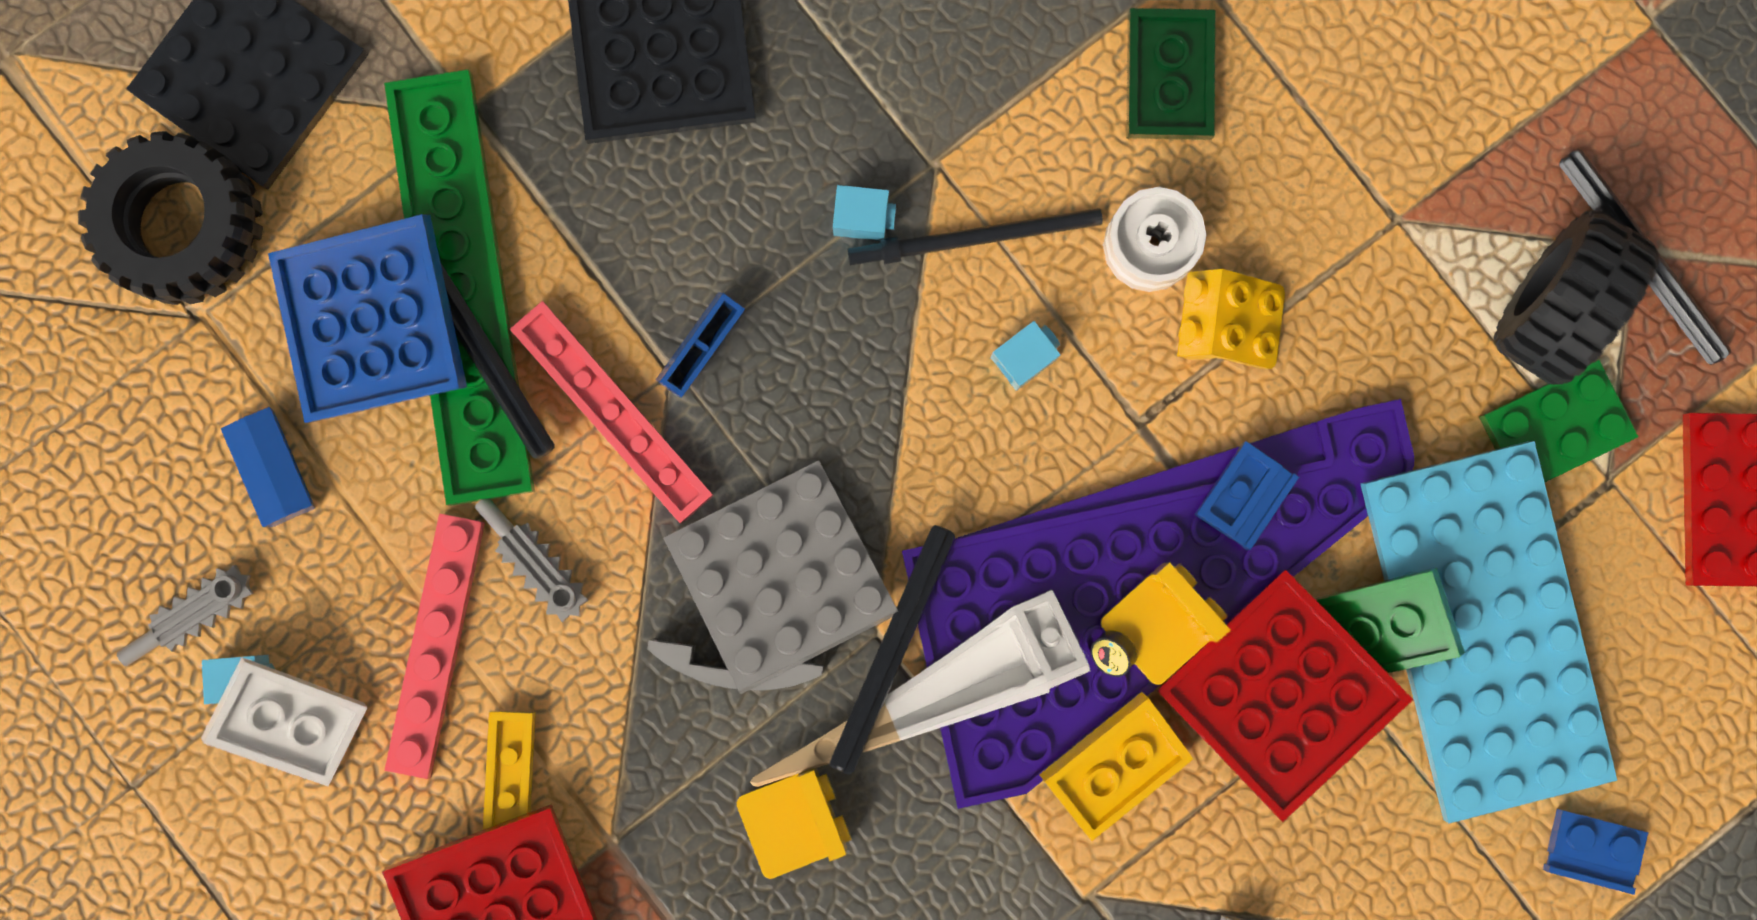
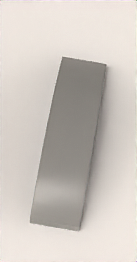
[647,639,824,690]

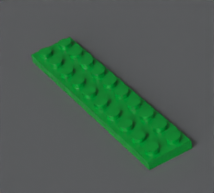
[384,69,535,506]

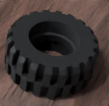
[78,131,263,305]
[1494,210,1659,385]

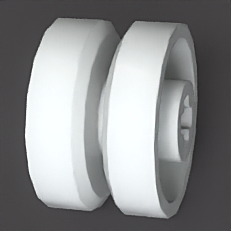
[1103,187,1207,292]

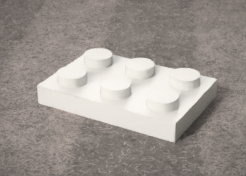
[201,657,367,786]

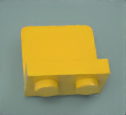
[1177,269,1285,369]
[1101,563,1230,685]
[736,768,852,879]

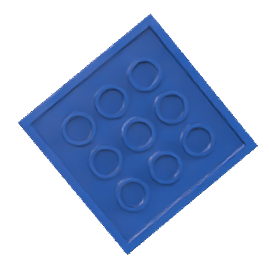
[268,214,467,423]

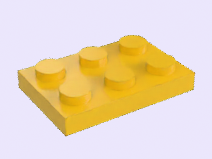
[1039,692,1194,841]

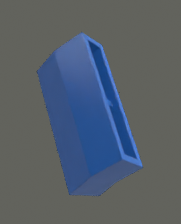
[656,292,745,398]
[220,407,316,527]

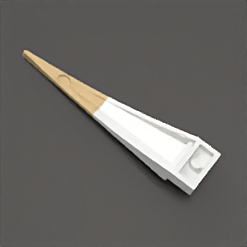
[750,590,1090,787]

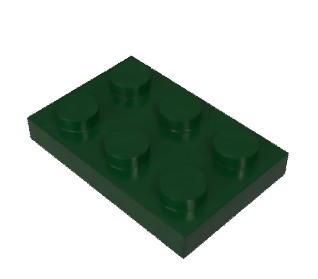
[1127,8,1215,140]

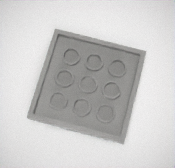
[663,461,898,694]

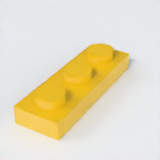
[483,711,536,830]

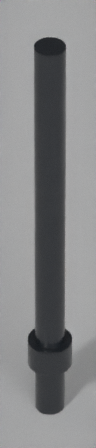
[847,208,1103,266]

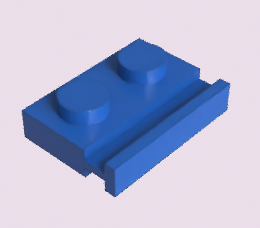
[1194,441,1299,550]
[1543,809,1648,895]

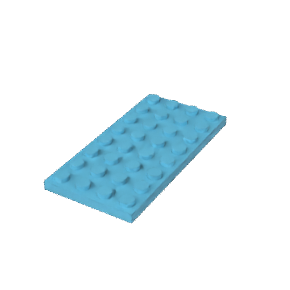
[1360,441,1618,824]

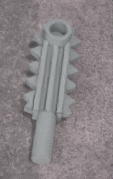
[475,499,589,623]
[116,565,254,666]

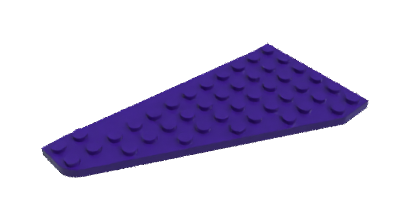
[902,399,1414,809]

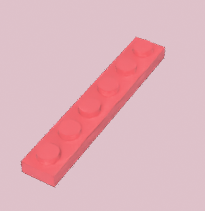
[510,301,714,524]
[384,513,485,779]

